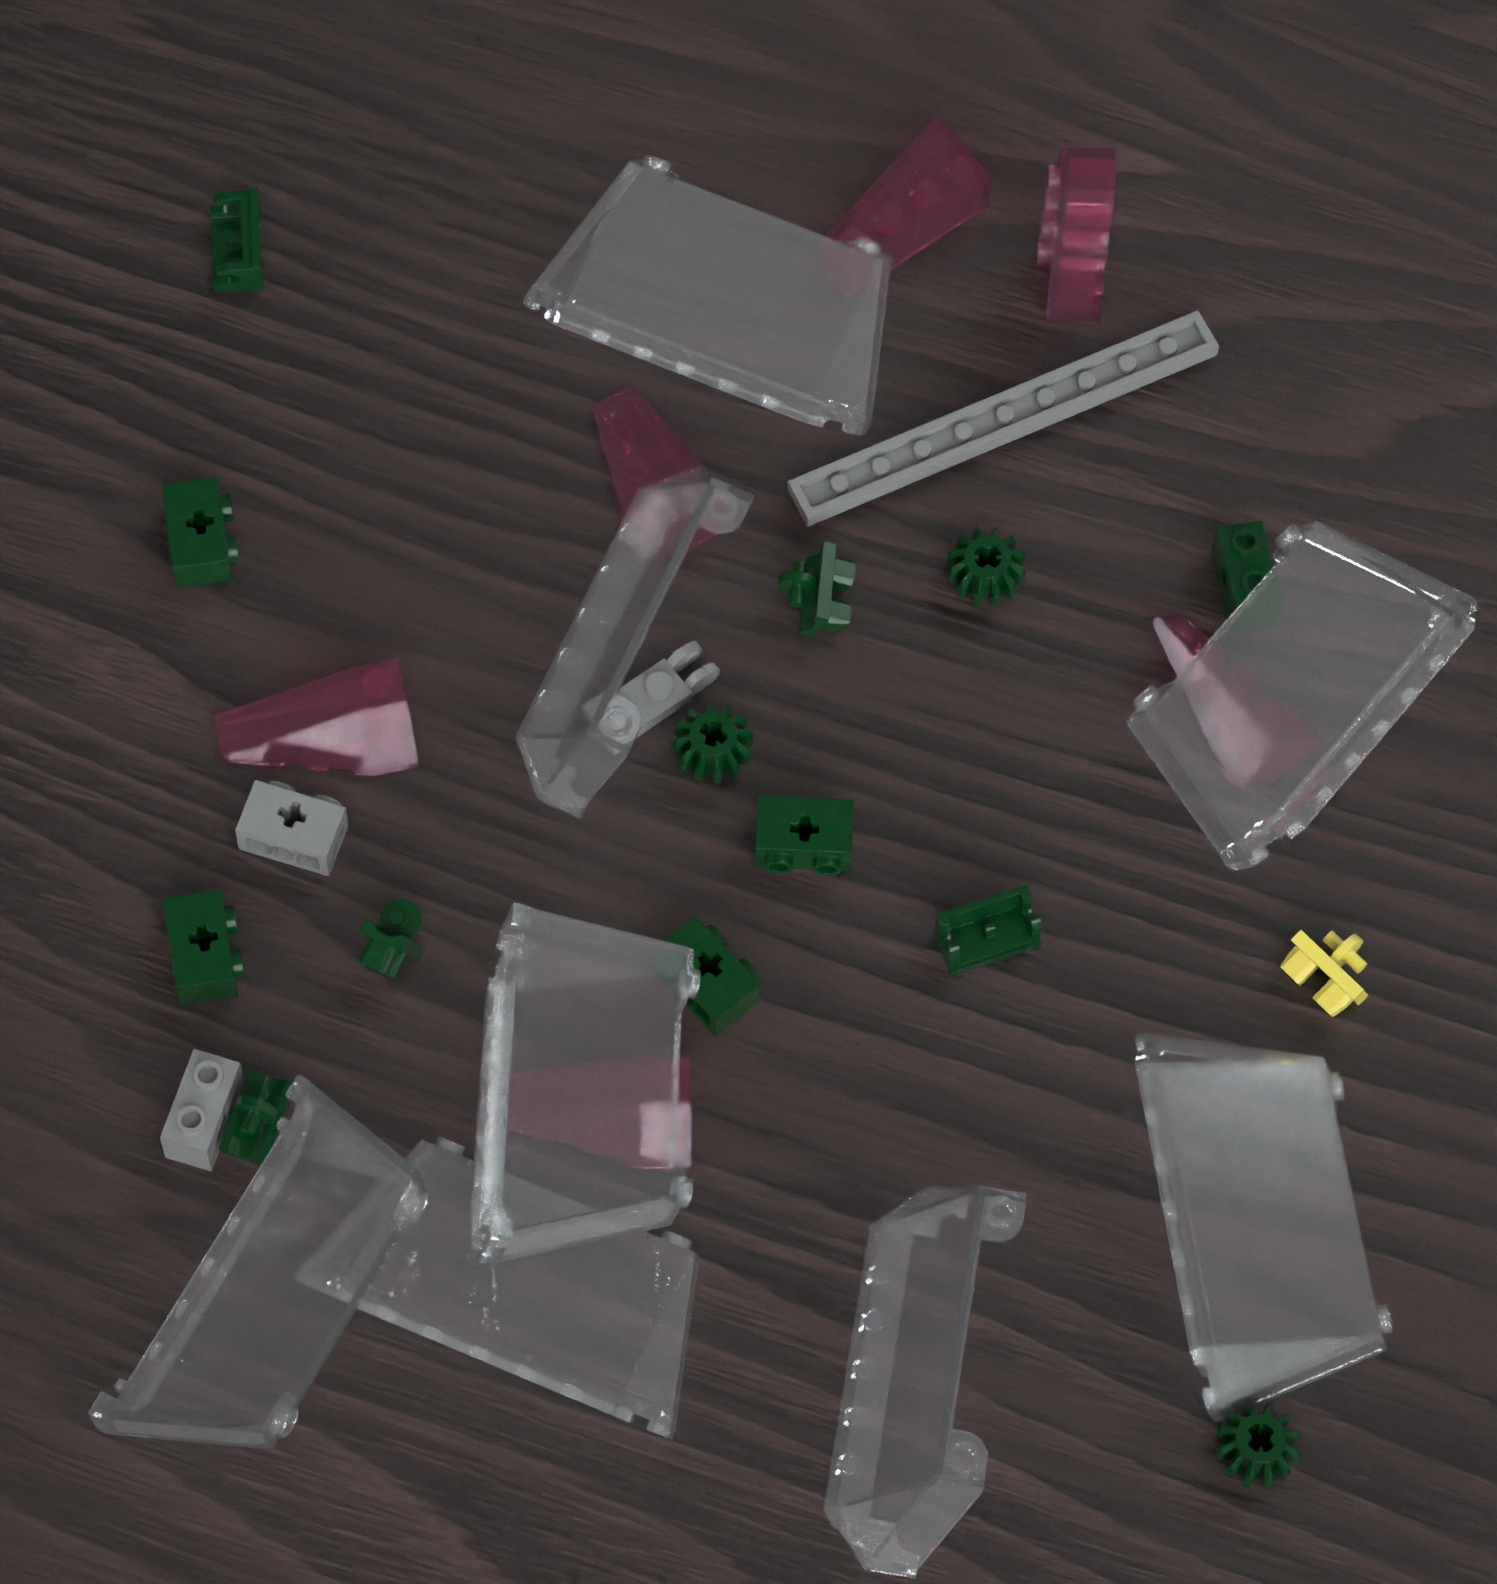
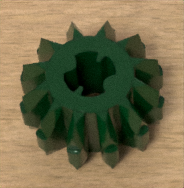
[947,527,1026,608]
[673,701,753,785]
[1215,1401,1301,1488]

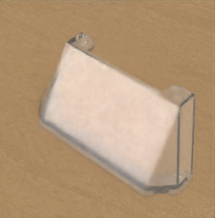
[523,155,891,436]
[515,466,755,819]
[1126,521,1478,871]
[468,902,700,1264]
[1135,1033,1393,1422]
[88,1074,428,1450]
[298,1136,700,1440]
[823,1185,1027,1579]

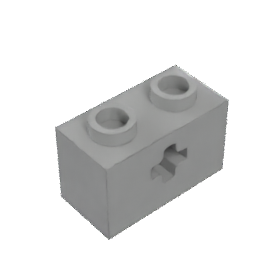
[235,780,348,876]
[160,1049,244,1172]

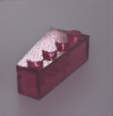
[820,115,993,299]
[1037,147,1116,322]

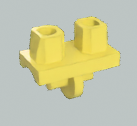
[1280,930,1369,1017]

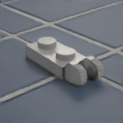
[588,640,720,750]

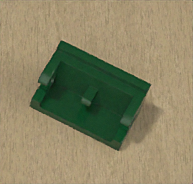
[211,188,264,292]
[934,884,1042,976]

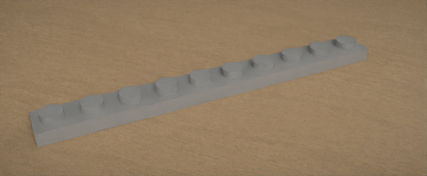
[787,310,1219,527]

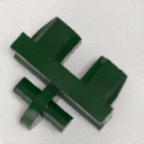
[777,541,856,638]
[359,898,425,980]
[219,1068,296,1167]

